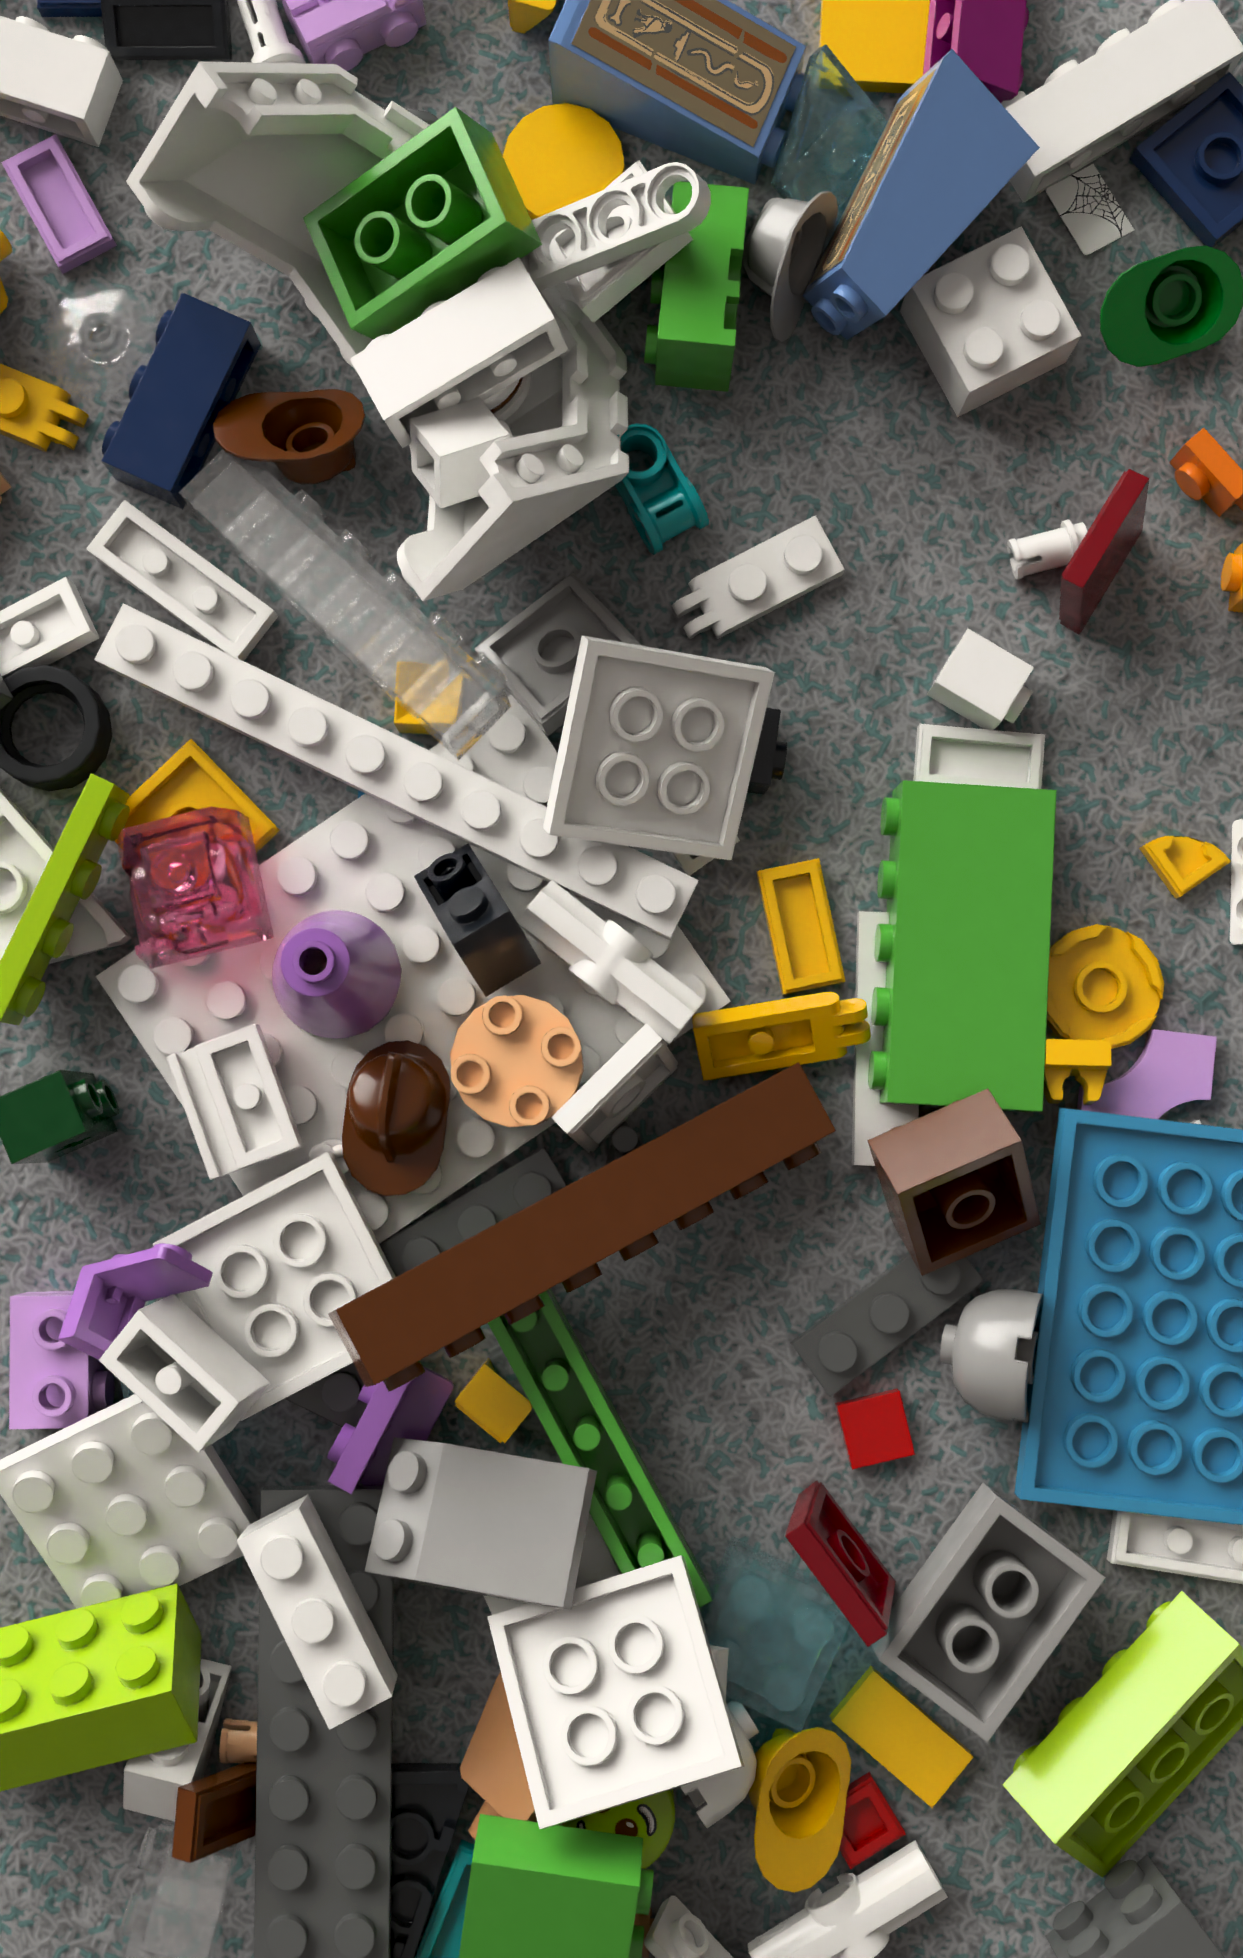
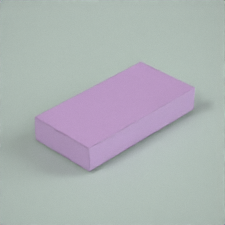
[1,134,117,274]

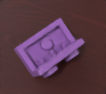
[327,1366,454,1494]

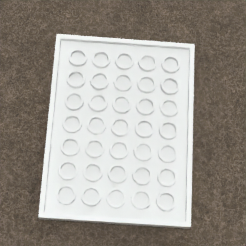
[96,695,731,1245]

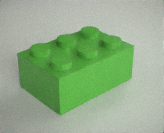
[303,107,542,340]

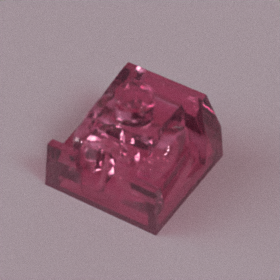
[117,807,274,969]

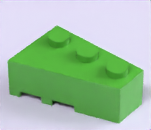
[644,181,749,392]

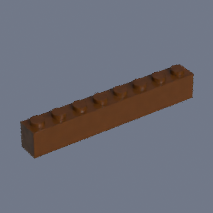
[328,1062,836,1392]

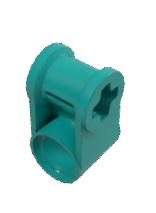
[615,423,709,555]

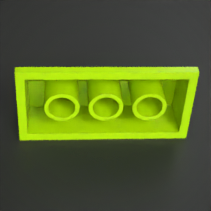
[1002,1591,1243,1878]

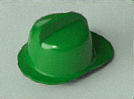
[1100,246,1243,367]

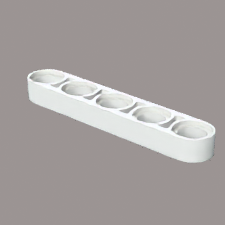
[520,162,711,292]

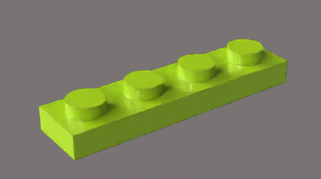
[0,773,130,1025]

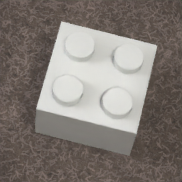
[900,226,1081,417]

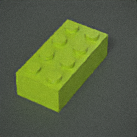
[0,1583,202,1792]

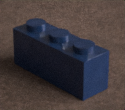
[101,292,261,509]

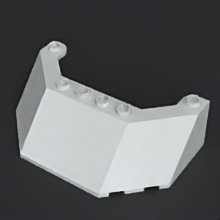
[126,62,629,601]

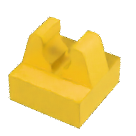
[1044,1039,1112,1105]

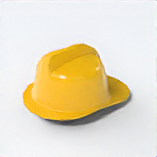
[748,1727,851,1893]

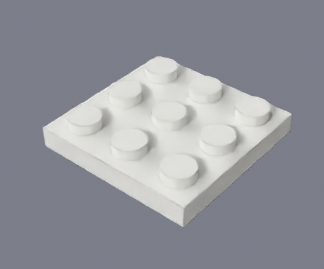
[543,635,775,860]
[153,1152,396,1421]
[0,1394,258,1609]
[487,1555,745,1829]

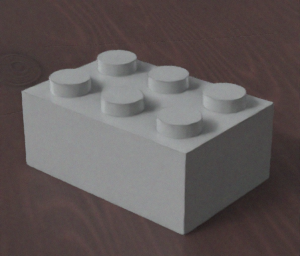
[871,1483,1106,1743]

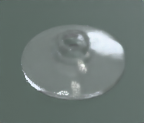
[45,283,162,403]

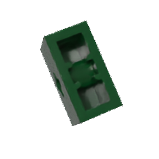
[0,1070,119,1164]

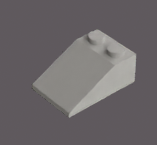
[364,1437,597,1610]

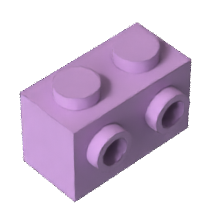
[9,1291,115,1429]

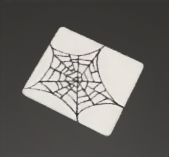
[1046,164,1134,255]

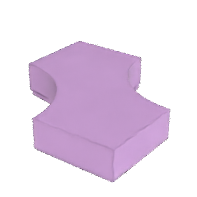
[1077,1029,1217,1119]

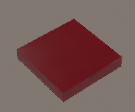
[1059,469,1149,635]
[785,1481,896,1647]

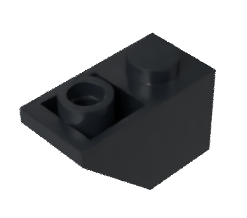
[414,843,541,997]

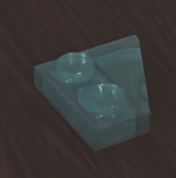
[771,44,888,209]

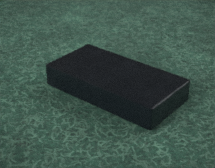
[101,0,232,60]

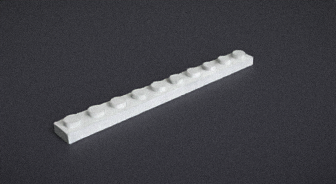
[94,603,699,940]

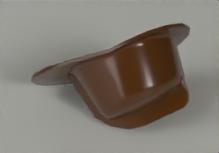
[213,389,366,485]
[342,1040,450,1196]

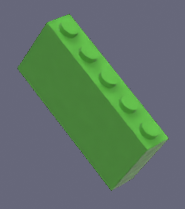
[868,780,1057,1112]
[459,1814,654,1958]

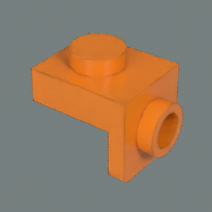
[1169,428,1243,517]

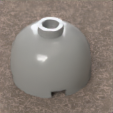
[940,1289,1043,1423]

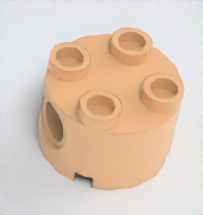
[450,995,584,1128]

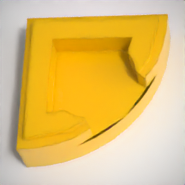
[1139,836,1231,899]

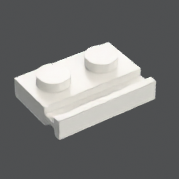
[166,1024,303,1180]

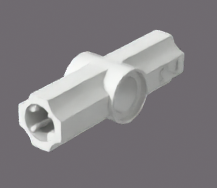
[517,880,704,1045]
[747,1840,948,1958]

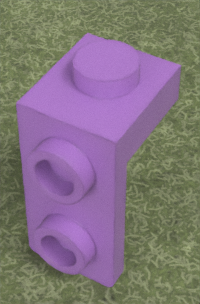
[58,1243,213,1360]

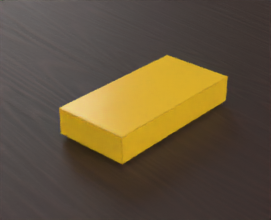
[756,858,846,995]
[829,1665,974,1808]

